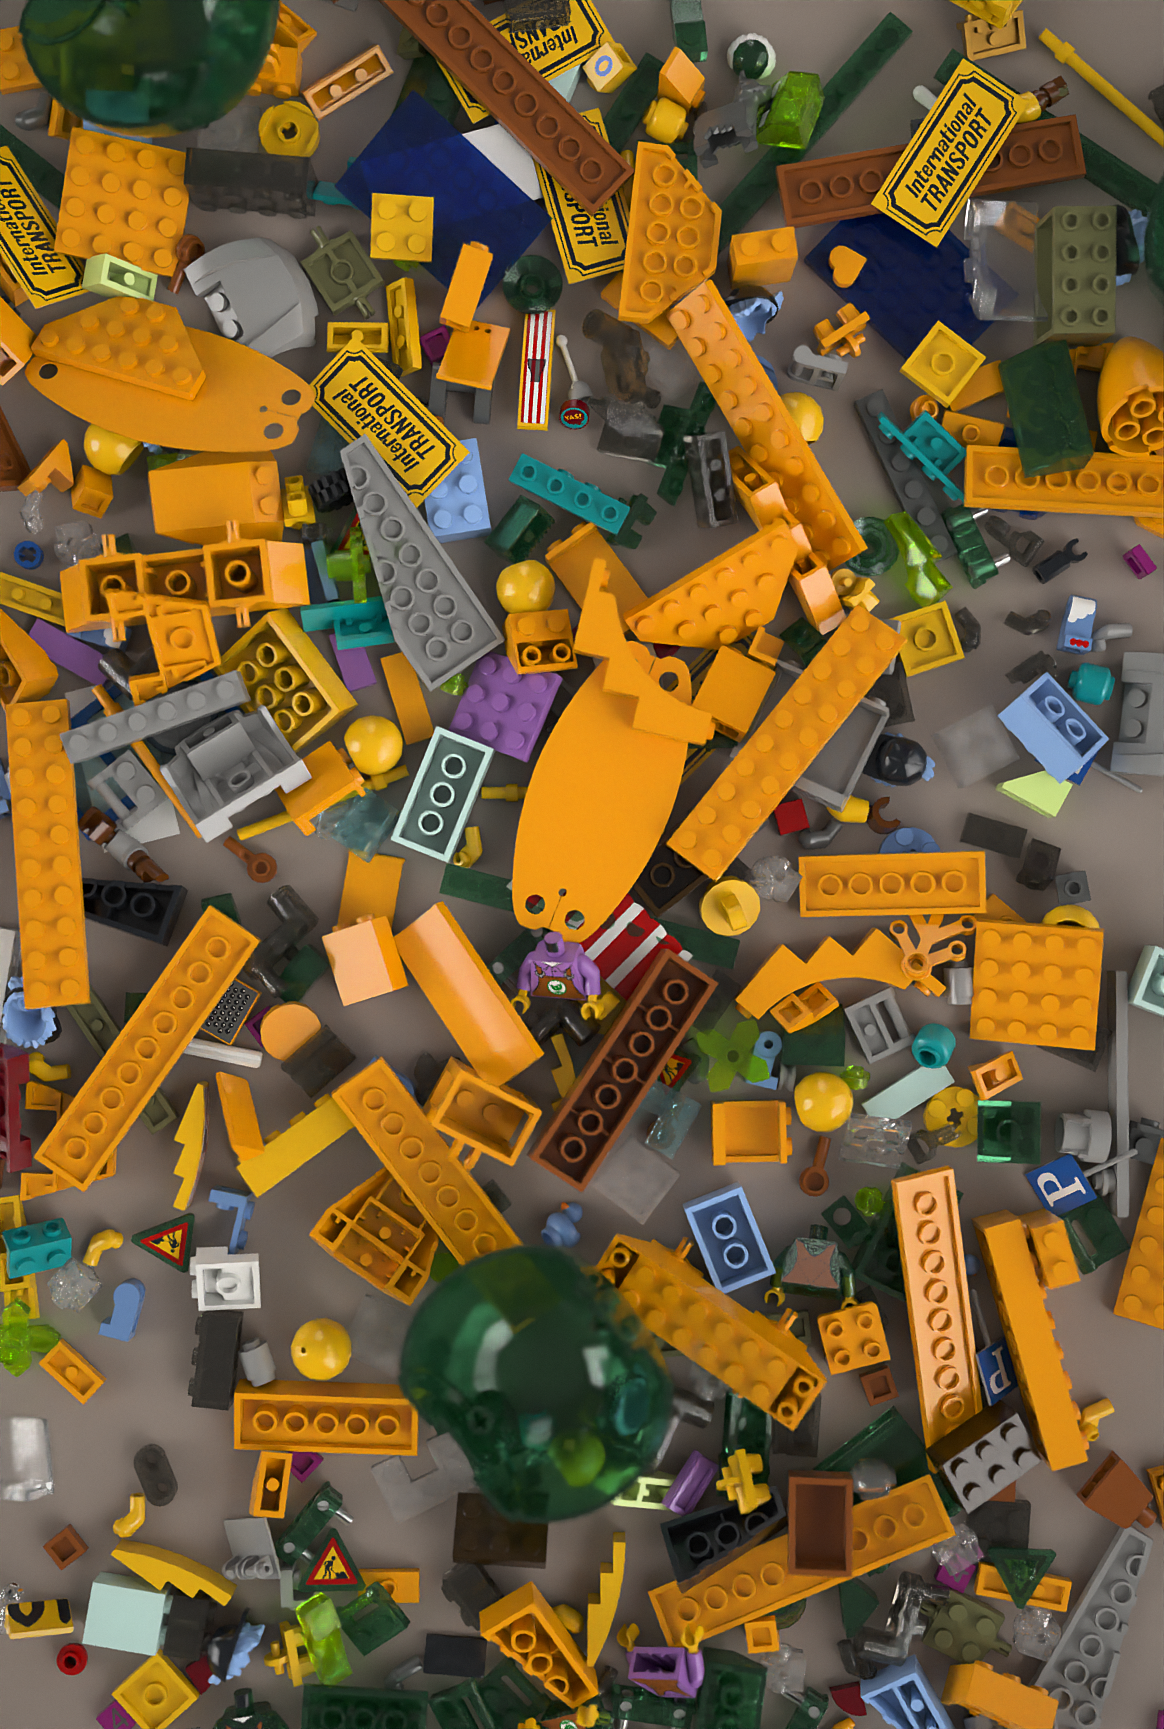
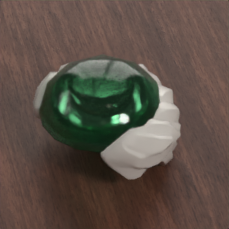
[727,33,776,80]

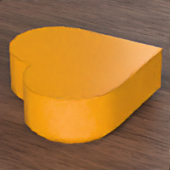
[828,246,867,288]

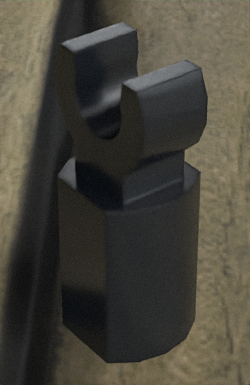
[1032,538,1088,584]

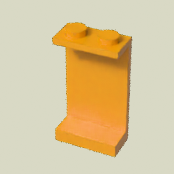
[545,521,648,636]

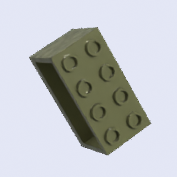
[1033,206,1116,348]

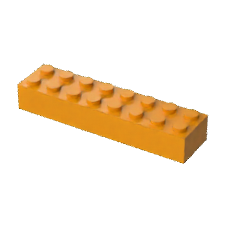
[971,1209,1089,1471]

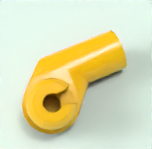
[29,1052,71,1082]
[83,1229,123,1266]
[1078,1398,1115,1441]
[113,1493,145,1538]
[552,1604,584,1634]

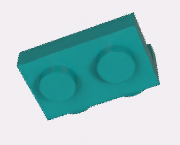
[2,1218,72,1279]

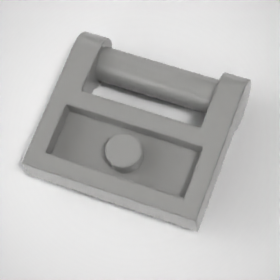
[787,345,848,391]
[87,749,168,831]
[842,986,916,1064]

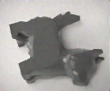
[693,70,772,169]

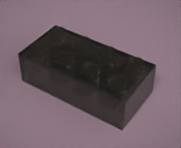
[184,147,318,219]

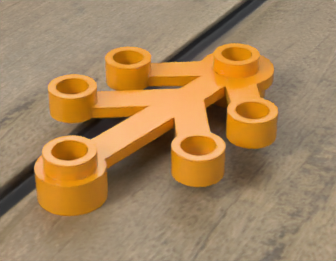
[889,914,977,981]

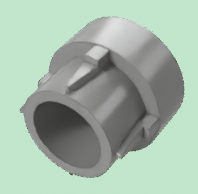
[1054,1109,1112,1163]

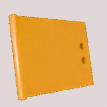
[436,320,510,390]
[337,849,405,931]

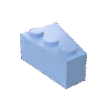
[860,1654,956,1729]

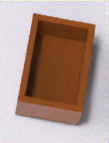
[787,1470,853,1578]

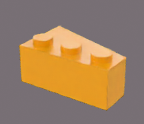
[940,1660,1059,1729]

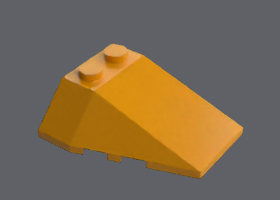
[148,450,284,545]
[309,1166,439,1306]

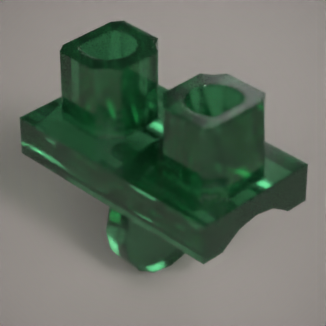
[606,493,657,550]

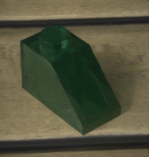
[271,944,331,1003]

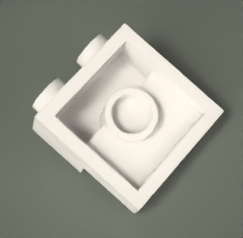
[190,1246,261,1311]

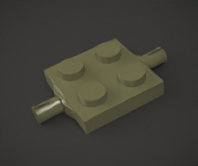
[301,226,385,319]
[913,1586,1012,1664]

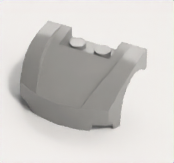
[184,238,318,358]
[1110,652,1164,777]
[160,705,312,843]

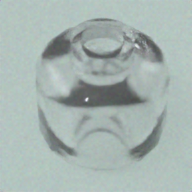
[849,1458,896,1500]

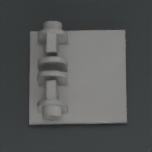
[221,1517,282,1580]

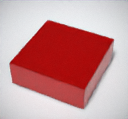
[773,798,810,836]

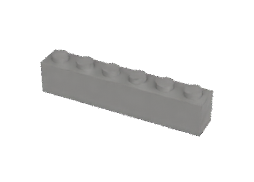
[59,670,251,764]

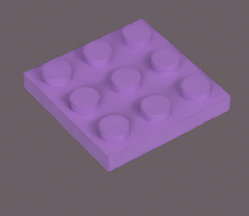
[448,651,563,763]

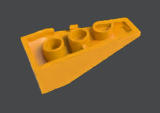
[0,608,59,712]

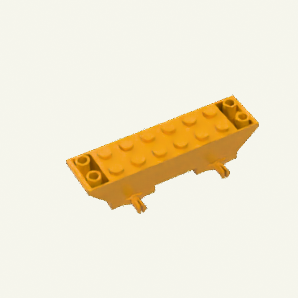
[60,520,310,642]
[585,1233,827,1431]

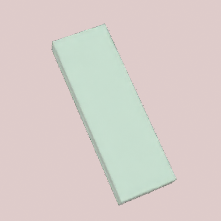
[861,1065,955,1130]

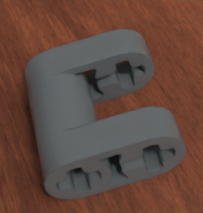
[429,362,494,425]

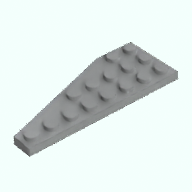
[340,434,505,692]

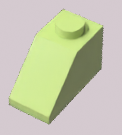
[82,253,158,301]
[995,770,1073,818]

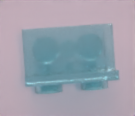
[331,787,401,863]

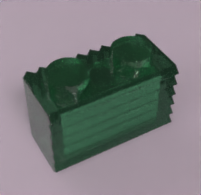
[484,495,555,565]

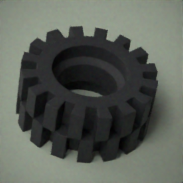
[308,467,354,513]

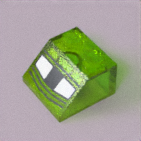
[756,71,825,150]

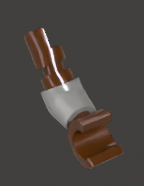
[78,806,169,883]

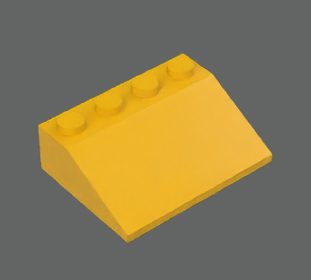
[212,608,358,753]

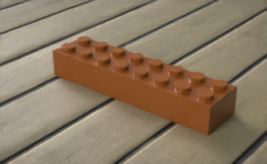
[527,948,718,1193]

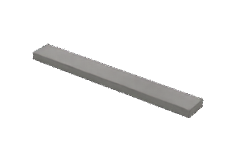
[1107,970,1129,1217]

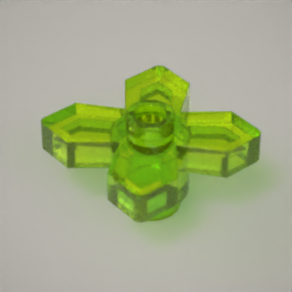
[326,526,371,604]
[696,1019,770,1093]
[0,1298,61,1377]

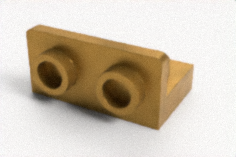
[956,10,1026,62]

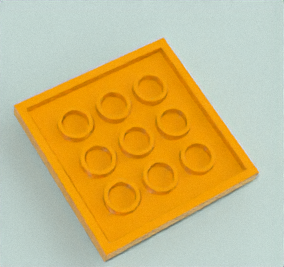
[54,127,196,278]
[969,919,1104,1051]

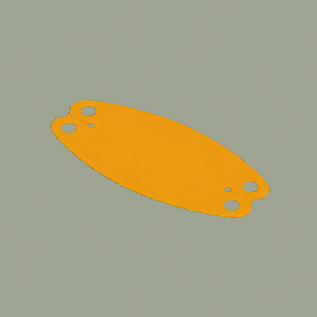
[24,326,316,452]
[512,641,692,943]

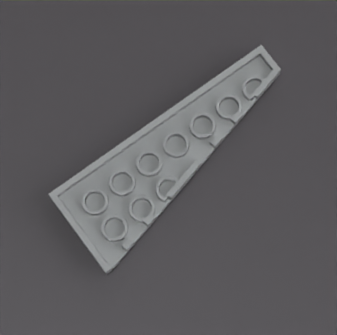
[1003,1526,1153,1729]

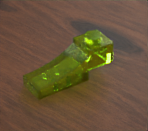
[883,511,953,608]
[294,1592,353,1690]

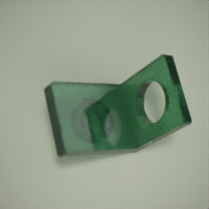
[779,617,827,668]
[821,1195,872,1249]

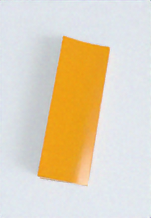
[393,901,544,1088]
[234,1379,421,1456]

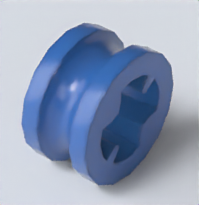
[14,541,44,570]

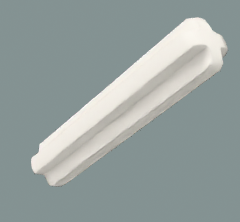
[183,1038,263,1068]

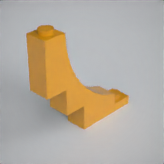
[712,445,846,636]
[573,558,716,746]
[733,928,946,1020]

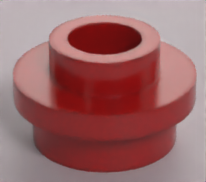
[56,1643,88,1675]

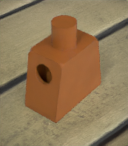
[1076,1450,1157,1529]

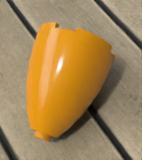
[1097,336,1164,457]

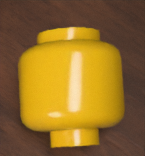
[642,97,689,145]

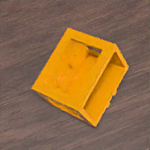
[422,1056,542,1171]

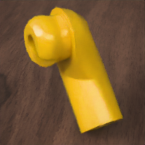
[453,826,483,869]

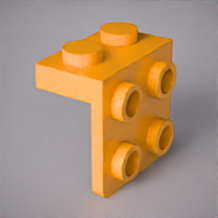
[817,1301,891,1375]

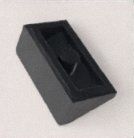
[423,1634,487,1678]

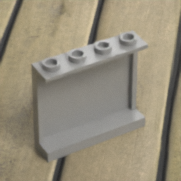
[729,660,889,813]

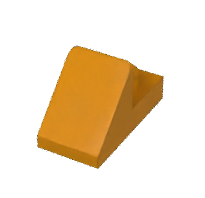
[17,439,74,496]
[967,1051,1023,1101]

